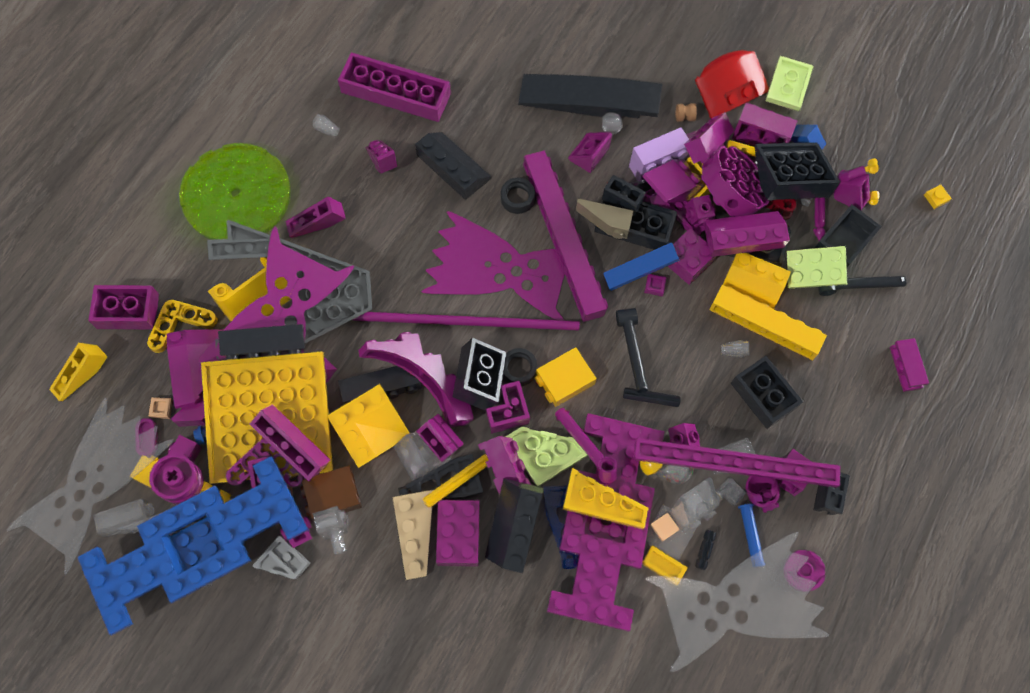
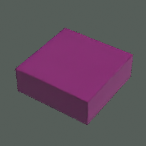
[644,274,667,297]

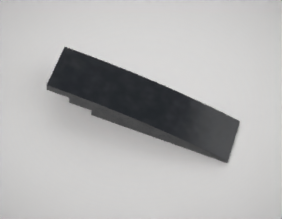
[518,74,662,120]

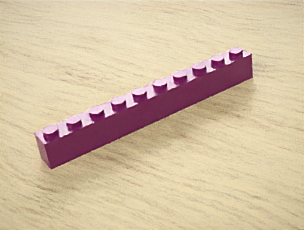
[523,150,608,322]

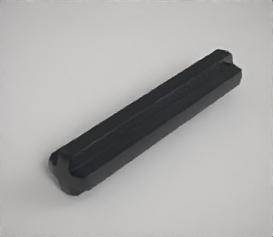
[623,387,681,407]

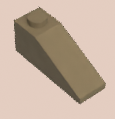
[576,199,633,239]

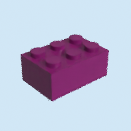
[732,103,797,147]
[88,285,159,330]
[436,500,480,566]

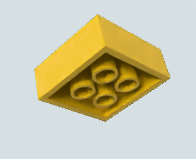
[327,384,411,468]

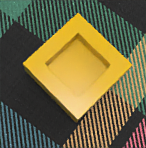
[924,185,952,209]

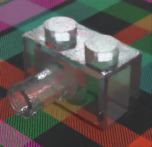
[313,506,350,555]

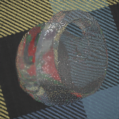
[655,465,694,484]

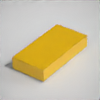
[642,545,688,586]

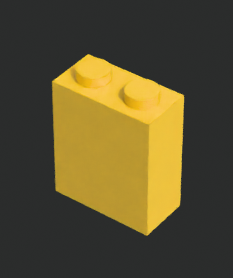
[535,347,596,407]

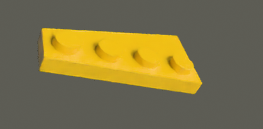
[563,468,648,529]

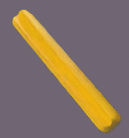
[423,455,489,507]

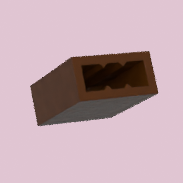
[300,466,362,522]

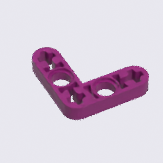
[226,439,304,487]

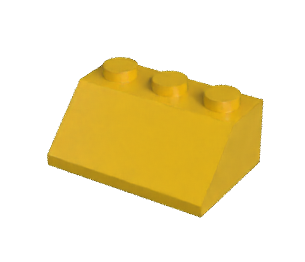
[722,253,791,309]

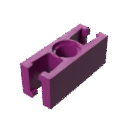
[890,338,929,392]

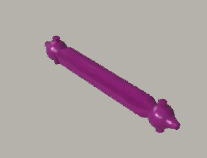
[813,198,826,241]

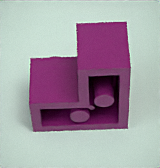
[486,381,530,434]

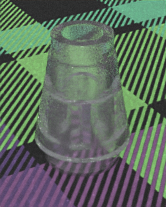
[312,114,340,137]
[721,339,749,358]

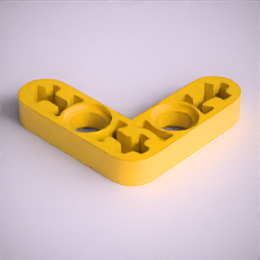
[147,300,218,353]

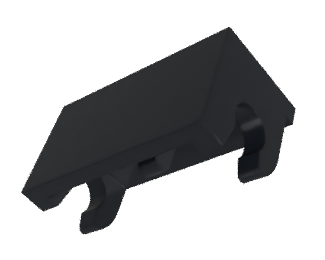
[813,472,850,515]

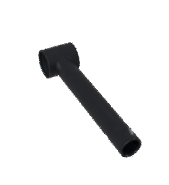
[818,276,906,296]
[616,308,648,393]

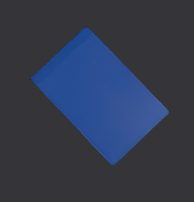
[790,125,826,149]

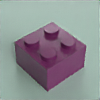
[668,228,716,285]

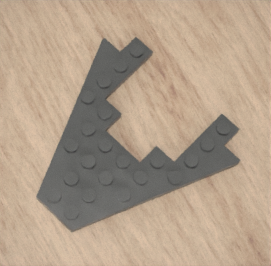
[207,220,372,359]

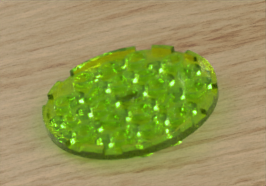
[179,143,291,240]

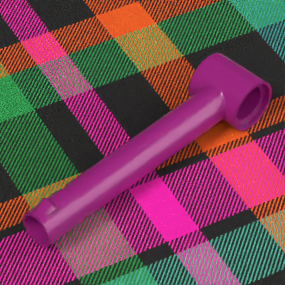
[555,408,617,483]

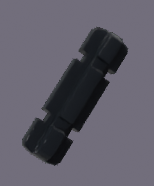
[695,530,716,570]

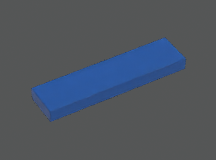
[603,242,680,291]

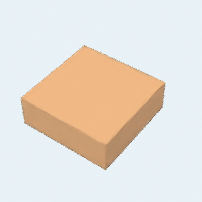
[149,397,173,419]
[651,513,680,542]

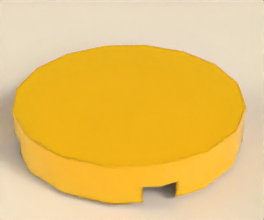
[726,140,756,157]

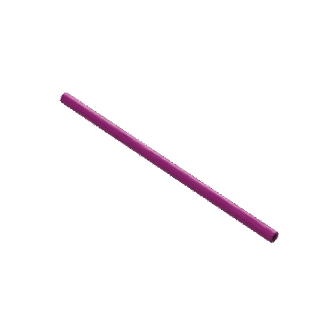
[352,312,580,331]

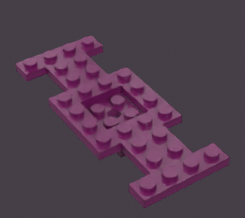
[547,413,665,632]

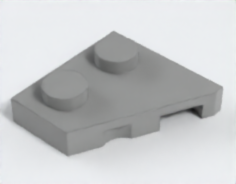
[253,535,311,579]

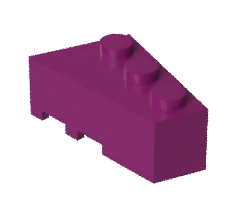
[478,436,531,495]

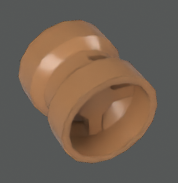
[676,103,697,122]

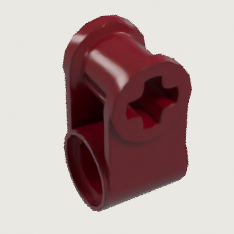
[765,199,796,220]

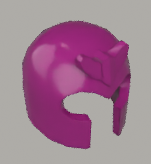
[746,476,781,513]

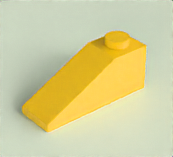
[49,343,108,401]

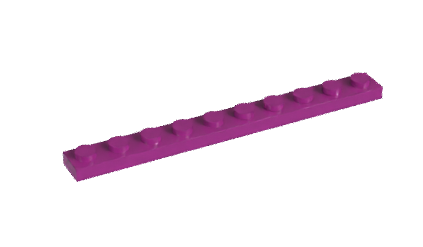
[634,438,840,487]

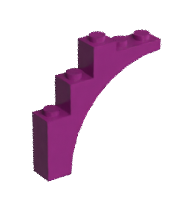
[358,332,474,427]

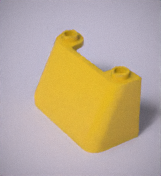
[208,258,292,322]

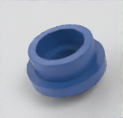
[193,425,207,445]

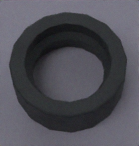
[501,177,535,214]
[503,348,537,386]

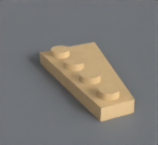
[393,490,433,580]

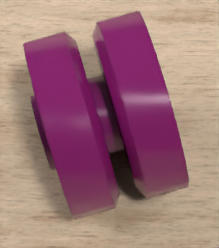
[149,454,204,505]

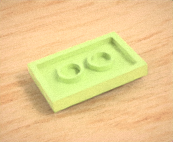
[766,56,813,111]
[787,246,847,289]

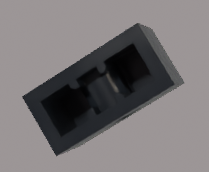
[602,175,646,217]

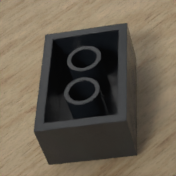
[452,338,506,411]
[730,356,803,429]

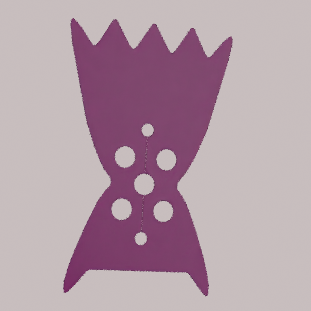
[421,211,564,320]
[198,226,354,363]

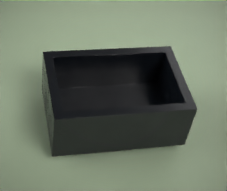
[814,204,882,267]

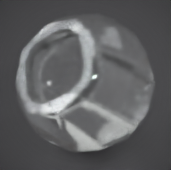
[602,112,623,135]

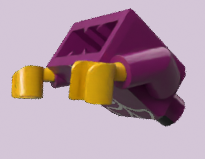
[834,159,879,211]

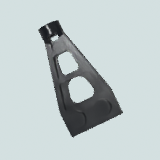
[398,454,483,500]

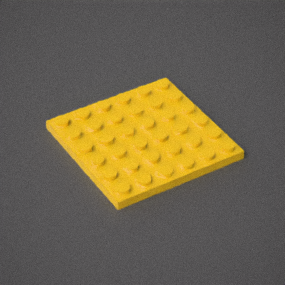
[201,352,333,484]

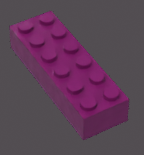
[338,52,451,122]

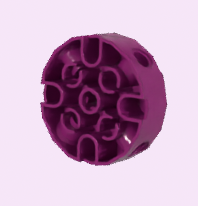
[701,146,769,217]

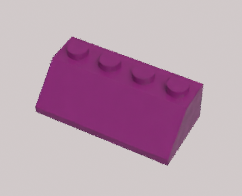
[704,211,790,257]

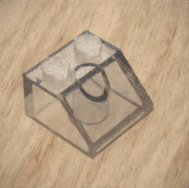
[394,432,452,481]
[668,477,719,533]

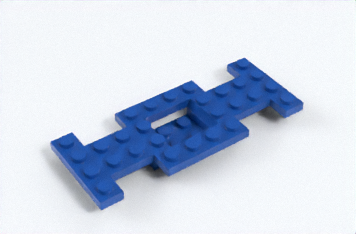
[78,456,308,635]

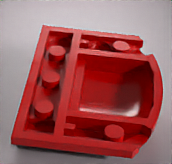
[695,50,769,118]

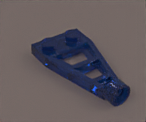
[543,485,578,569]

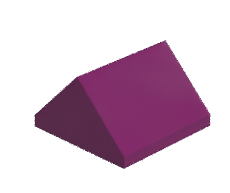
[568,132,612,173]

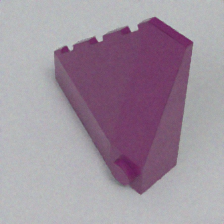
[167,330,223,409]

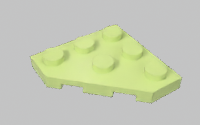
[505,427,587,487]

